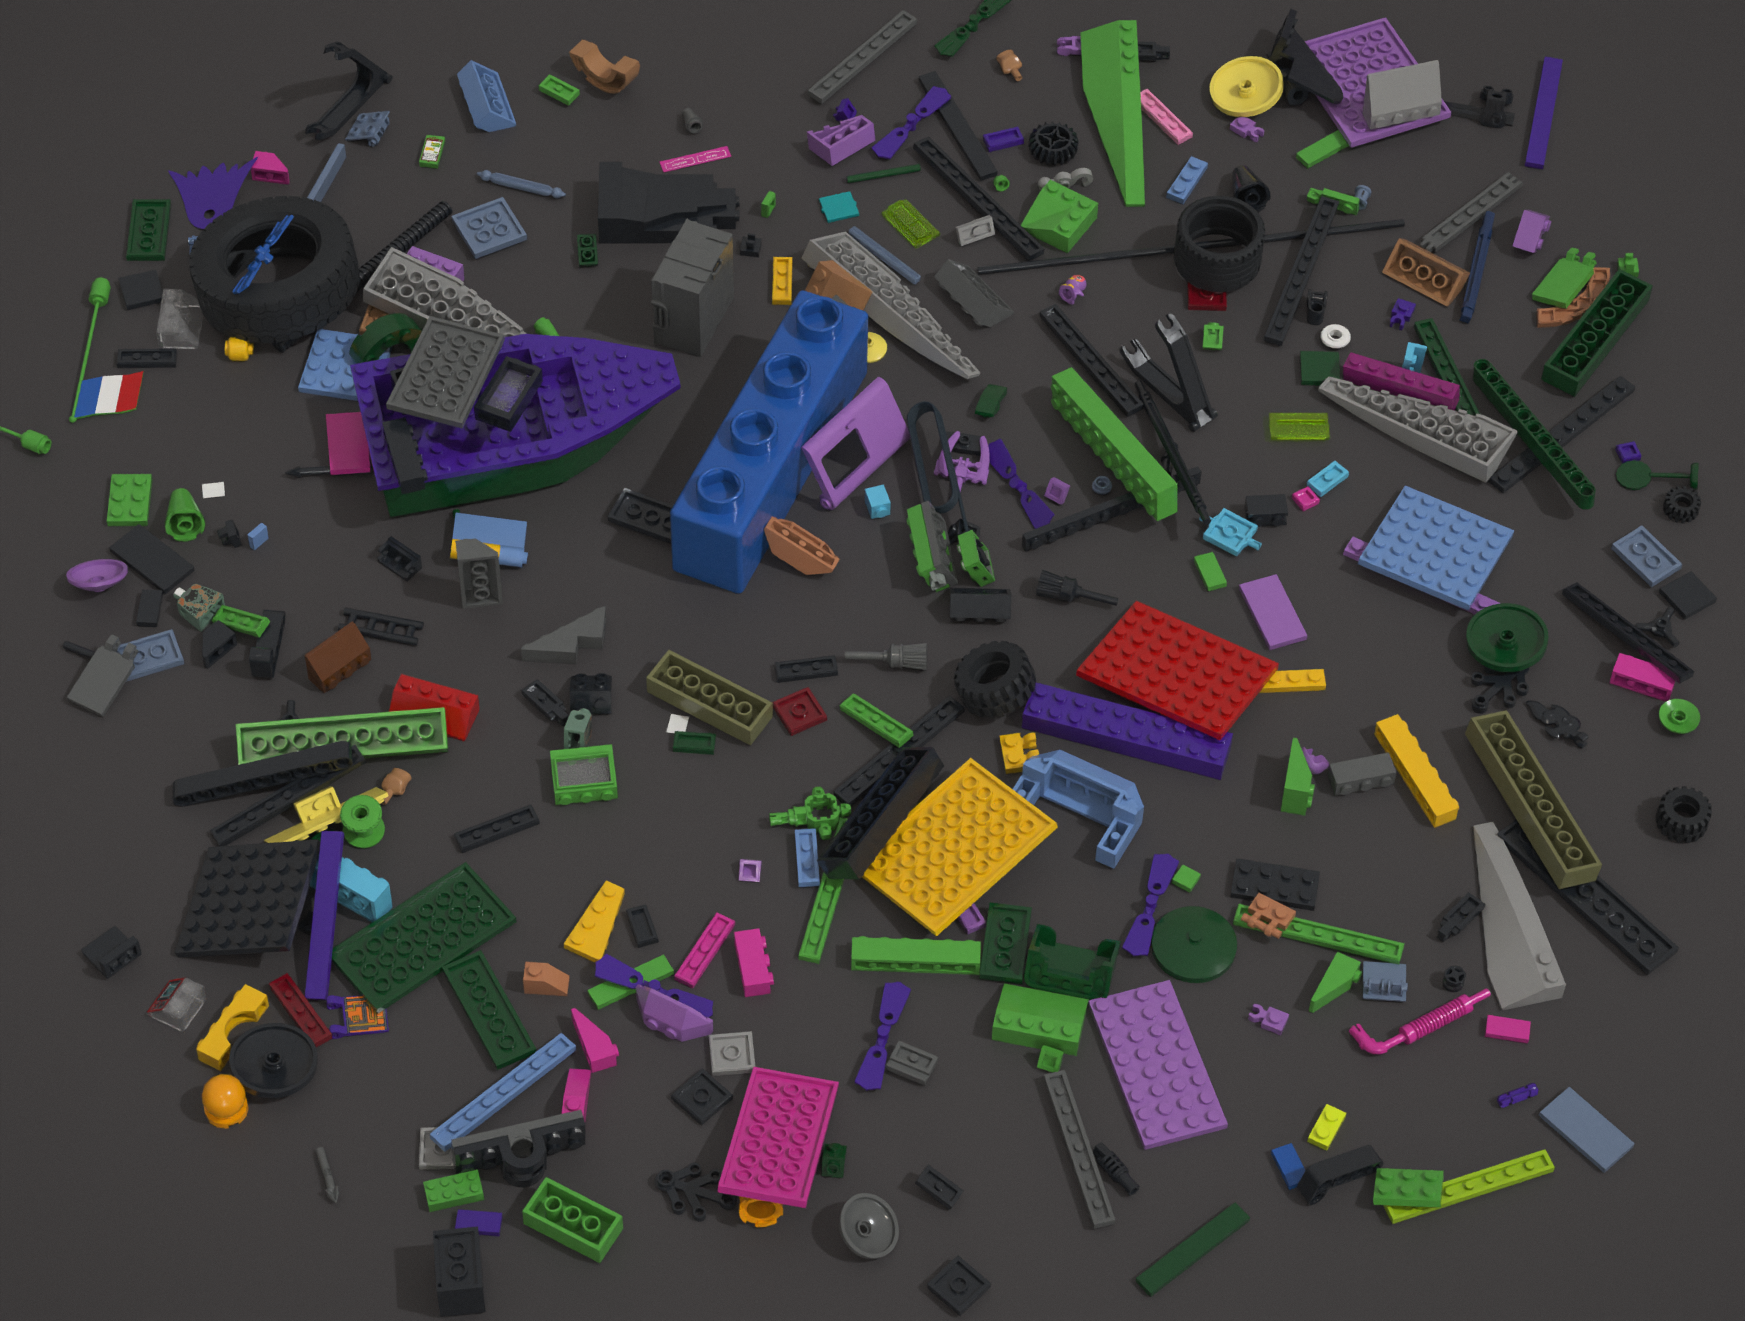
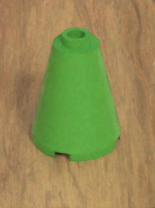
[165,488,205,541]

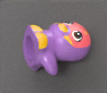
[1058,275,1087,305]

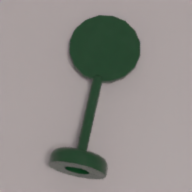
[1616,460,1699,490]

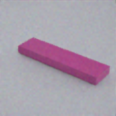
[674,912,735,988]

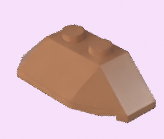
[764,516,840,575]

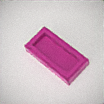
[1485,1015,1531,1044]

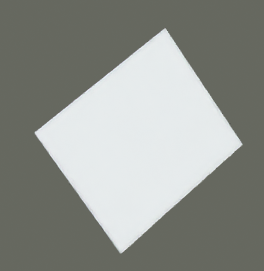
[202,482,225,498]
[666,714,689,733]

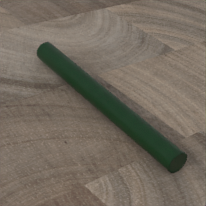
[846,164,921,183]

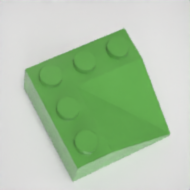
[1021,180,1098,253]

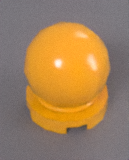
[201,1074,249,1129]
[739,1196,783,1227]

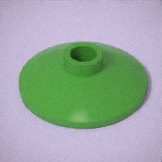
[1659,699,1700,734]

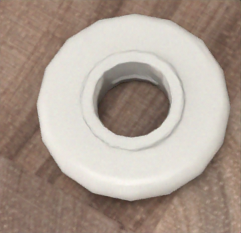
[1320,324,1351,348]

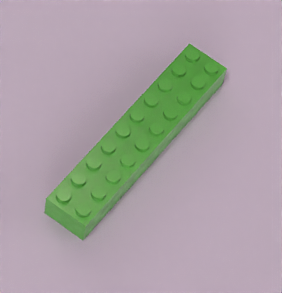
[1051,367,1177,521]
[236,707,449,765]

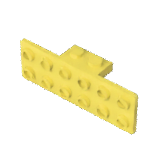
[264,786,388,843]

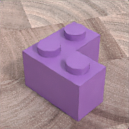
[1513,209,1552,253]

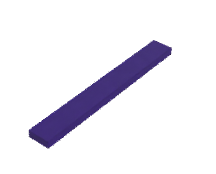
[1525,56,1563,169]
[305,831,344,1000]

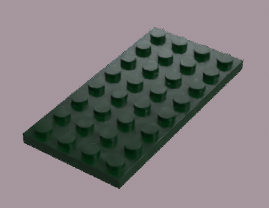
[331,862,517,1014]

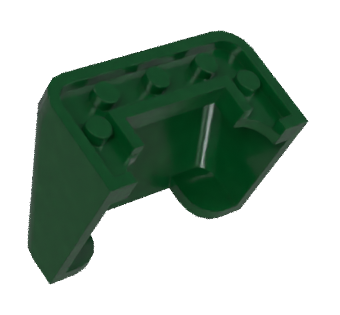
[1024,924,1121,1000]

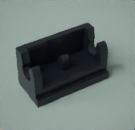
[377,536,422,582]

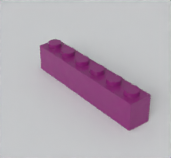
[1343,352,1460,410]

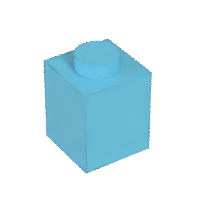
[865,485,891,519]

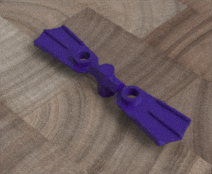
[872,86,951,160]
[988,439,1055,529]
[1122,854,1179,957]
[595,954,713,1018]
[855,982,911,1091]

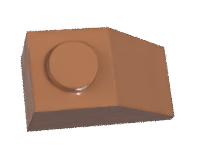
[523,962,570,996]

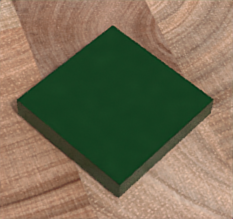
[1300,351,1340,385]

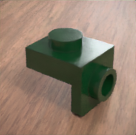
[822,1143,847,1178]

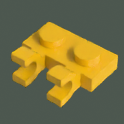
[1000,732,1039,774]

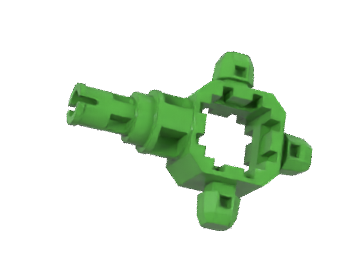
[769,786,851,840]

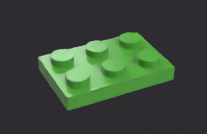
[107,474,152,526]
[1373,1168,1444,1208]

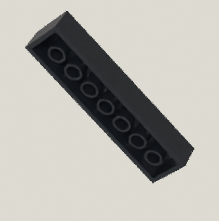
[817,747,944,880]

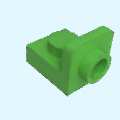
[1202,322,1224,350]

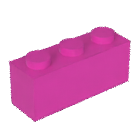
[1610,653,1676,701]
[734,928,774,997]

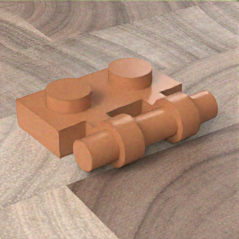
[1241,893,1296,939]

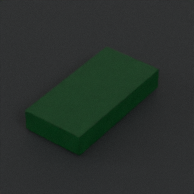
[673,731,716,755]

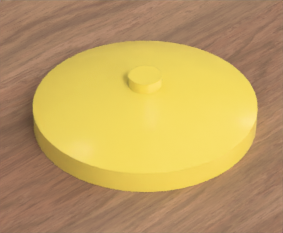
[1210,56,1284,117]

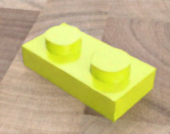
[1307,1104,1346,1151]

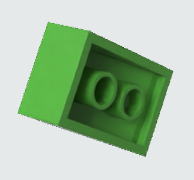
[1281,738,1315,816]

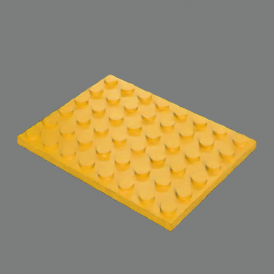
[862,758,1058,937]

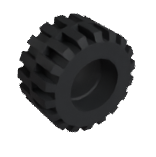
[1656,786,1712,843]

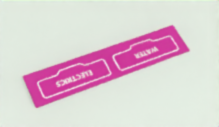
[660,146,731,172]

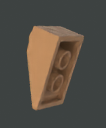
[805,260,872,311]

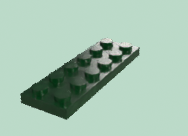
[442,950,537,1070]

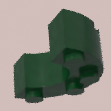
[349,313,422,364]

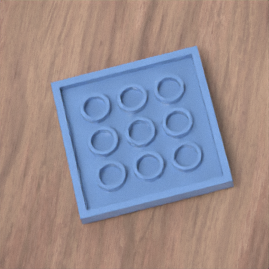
[298,329,393,401]

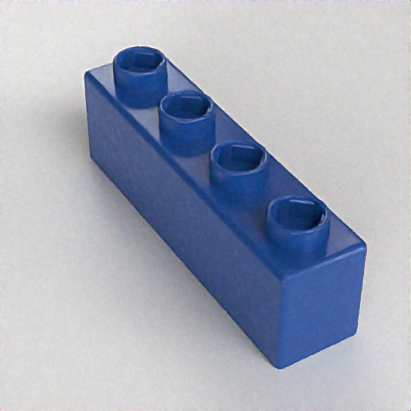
[670,290,868,594]

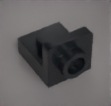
[948,518,981,544]

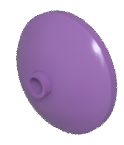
[66,559,128,592]

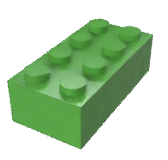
[522,1177,623,1263]

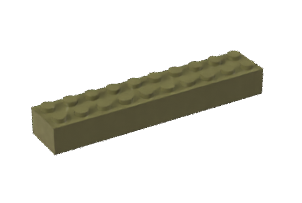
[1465,710,1602,889]

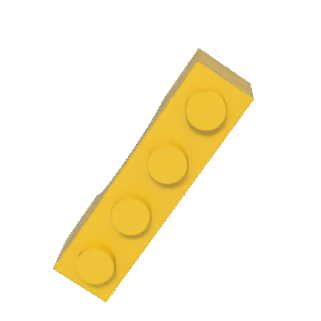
[196,984,269,1071]

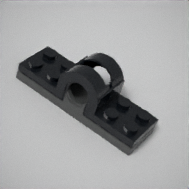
[451,1110,585,1188]

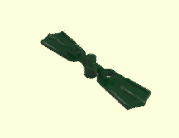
[934,0,1012,57]

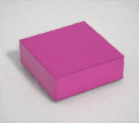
[1292,486,1320,511]

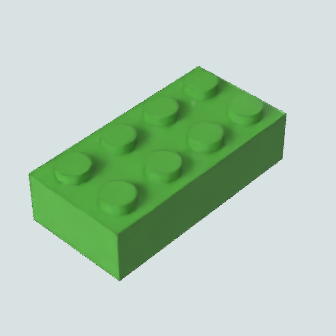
[423,1170,484,1212]

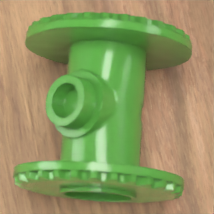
[340,795,385,849]

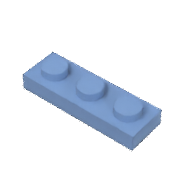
[1166,156,1208,204]
[795,828,820,887]

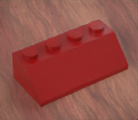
[389,674,480,741]

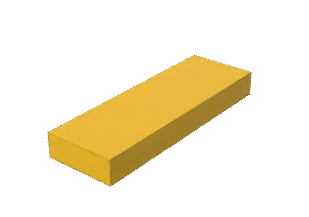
[772,257,792,305]

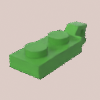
[1307,188,1360,215]

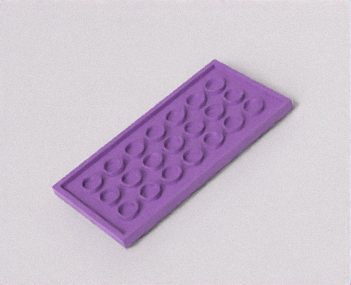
[1088,980,1228,1150]

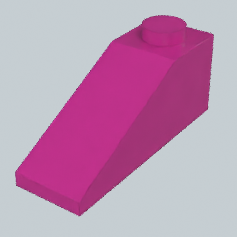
[571,1008,619,1073]
[562,1069,591,1121]

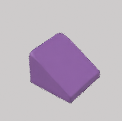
[739,859,762,882]

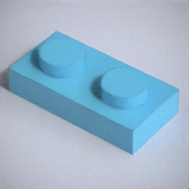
[1307,461,1349,497]

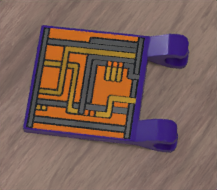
[326,995,389,1039]

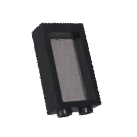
[474,356,543,432]

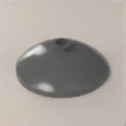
[838,1193,899,1259]

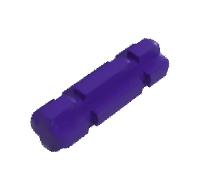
[1497,1083,1539,1108]

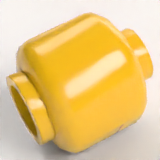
[225,337,254,361]

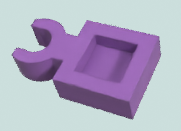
[1230,117,1264,142]
[1248,1004,1289,1035]

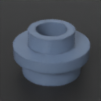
[1092,476,1112,495]

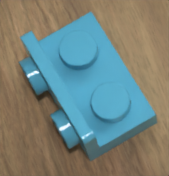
[1402,342,1427,373]

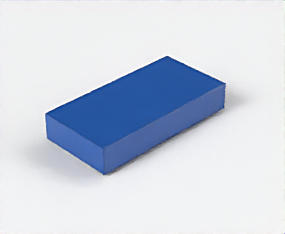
[1271,1143,1306,1190]

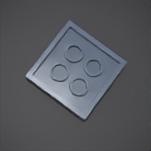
[451,197,527,259]

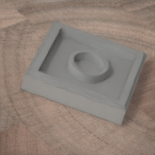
[709,1031,755,1076]
[419,1127,454,1170]

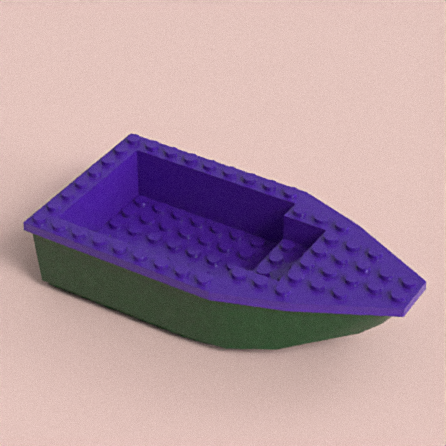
[350,334,681,517]

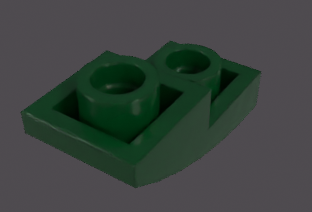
[577,234,598,267]
[975,384,1007,418]

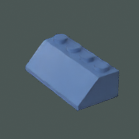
[457,60,517,132]

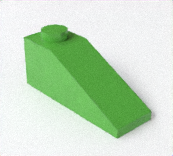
[1309,952,1362,1013]

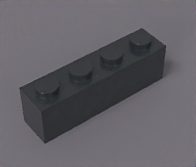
[382,417,428,495]

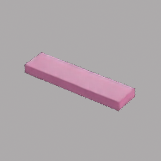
[1140,89,1193,145]

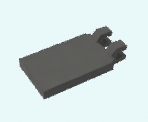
[67,634,139,717]

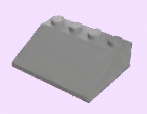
[1363,60,1442,129]

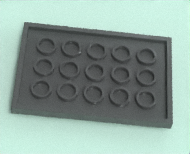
[386,316,505,428]

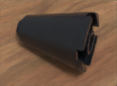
[1232,165,1271,212]

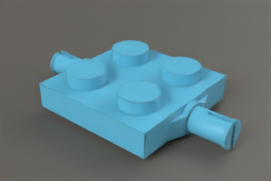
[1199,508,1262,556]

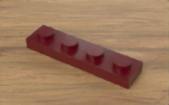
[269,973,332,1047]

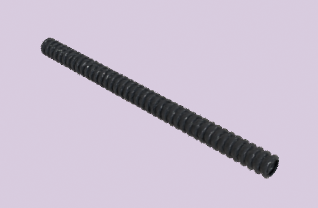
[272,200,453,353]

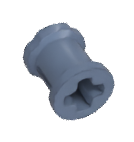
[1354,185,1371,210]

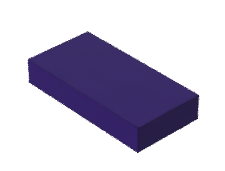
[983,127,1024,152]
[455,1209,503,1236]

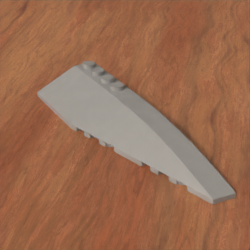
[802,231,980,379]
[363,247,527,337]

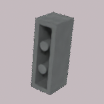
[1327,752,1396,796]

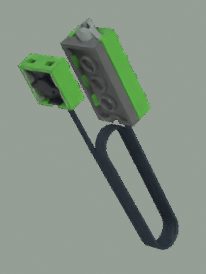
[906,401,995,592]

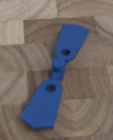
[232,215,294,294]

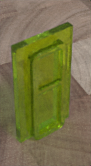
[882,199,940,249]
[1269,413,1330,440]

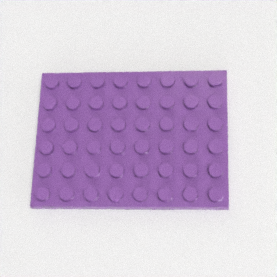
[1305,17,1451,148]

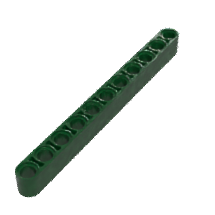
[1473,359,1596,510]

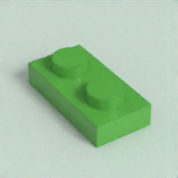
[539,74,580,106]

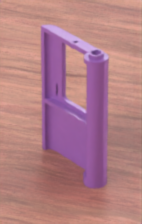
[801,377,910,510]

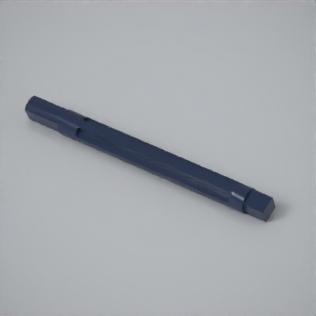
[1460,211,1495,324]

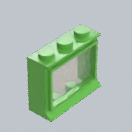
[550,744,618,805]

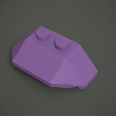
[636,984,713,1042]

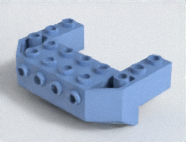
[1013,750,1144,869]

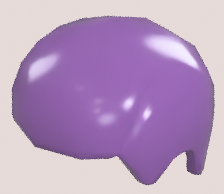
[1301,747,1329,775]

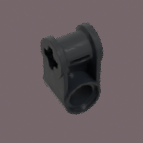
[1306,289,1328,325]

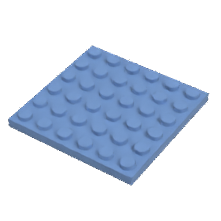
[1358,486,1514,610]

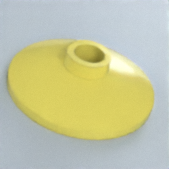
[867,332,887,363]

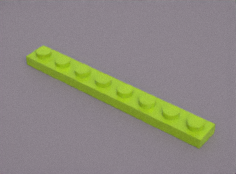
[1383,1149,1555,1224]

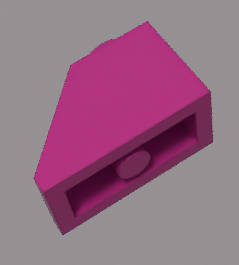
[251,151,290,185]

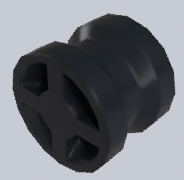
[1443,965,1466,992]

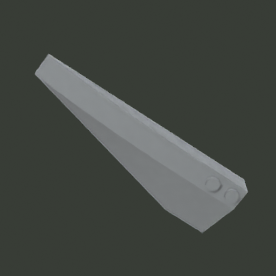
[1318,376,1517,483]
[1473,822,1566,1011]

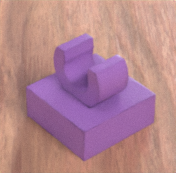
[1044,477,1070,505]

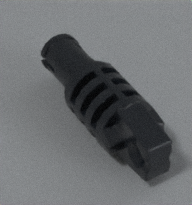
[1093,1142,1140,1196]

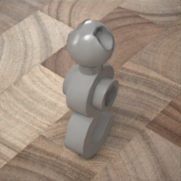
[1038,168,1093,190]

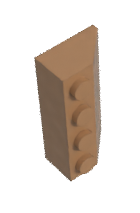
[1382,238,1470,307]

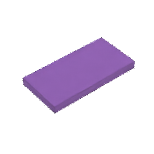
[1239,574,1307,650]

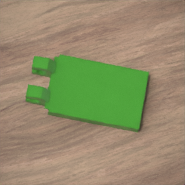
[1532,247,1597,309]

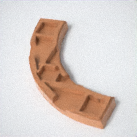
[1536,267,1610,328]

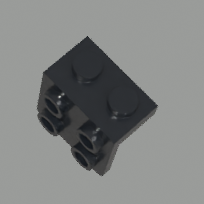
[570,673,612,714]

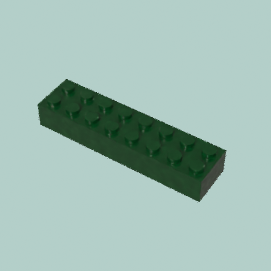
[1541,269,1653,397]

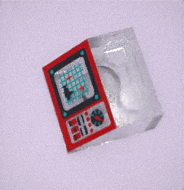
[146,977,207,1032]

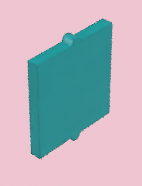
[819,191,859,223]

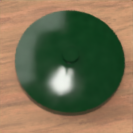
[1466,603,1549,672]
[1151,906,1237,983]

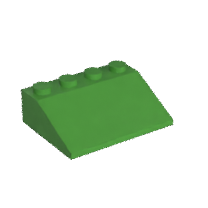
[992,983,1089,1056]

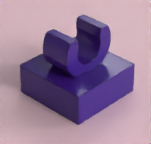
[833,98,857,121]

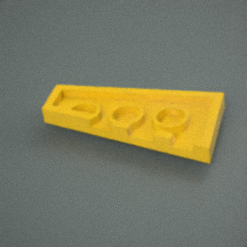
[564,880,625,963]

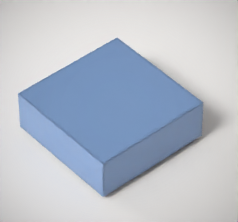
[248,523,269,550]

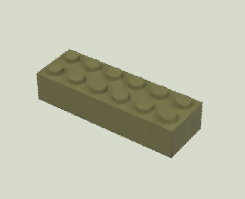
[646,650,773,746]

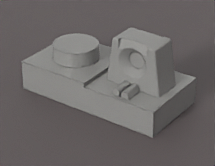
[955,215,995,246]

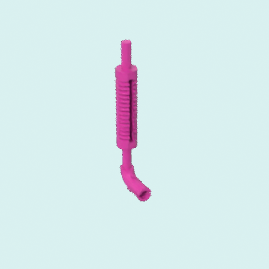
[1349,988,1491,1055]

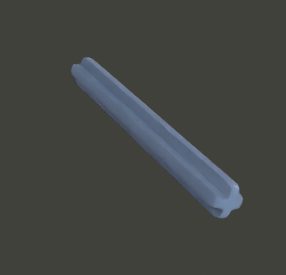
[849,226,921,284]

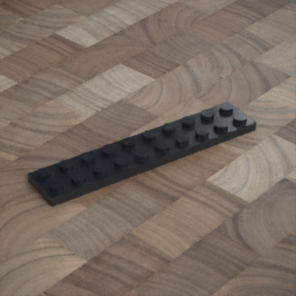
[1497,819,1679,975]

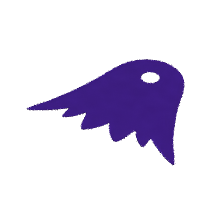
[168,157,258,229]

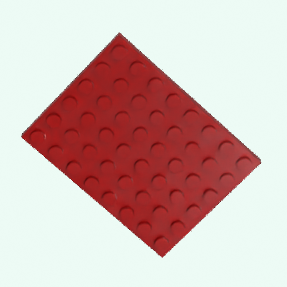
[1076,601,1279,740]

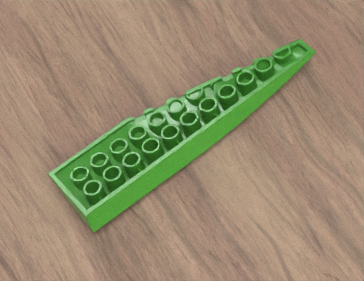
[1080,20,1145,207]

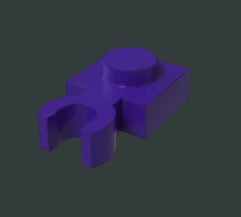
[1390,298,1416,330]

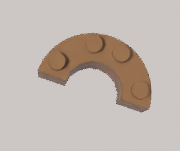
[569,40,640,94]

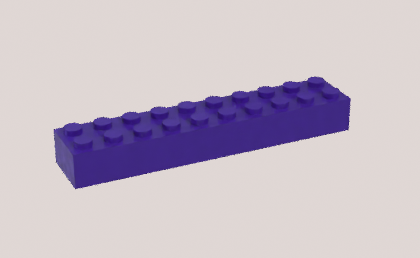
[1022,683,1233,780]

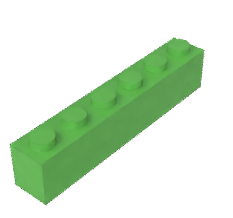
[851,936,981,975]

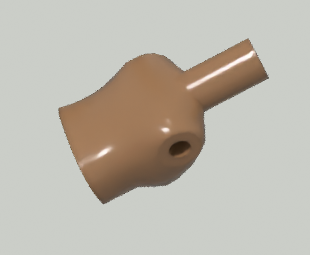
[996,50,1022,81]
[381,768,412,805]

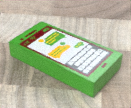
[419,135,445,169]

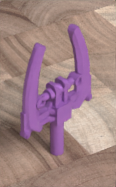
[934,431,990,492]

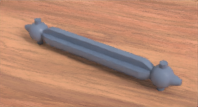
[477,170,566,199]

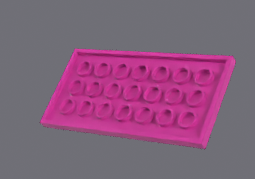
[718,1067,839,1208]

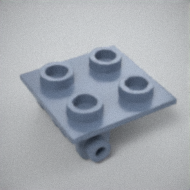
[345,111,390,147]
[1363,961,1408,1002]

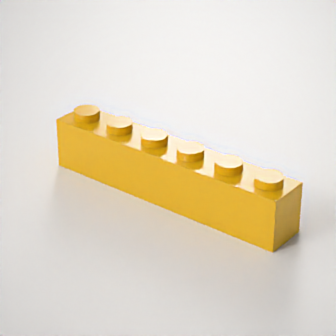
[1374,714,1459,828]

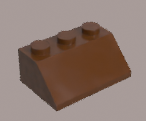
[305,621,371,693]

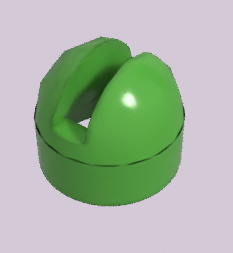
[993,175,1010,191]

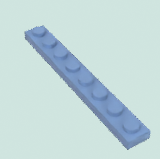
[430,1033,576,1152]

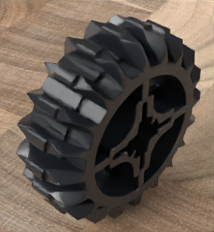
[1028,121,1079,166]

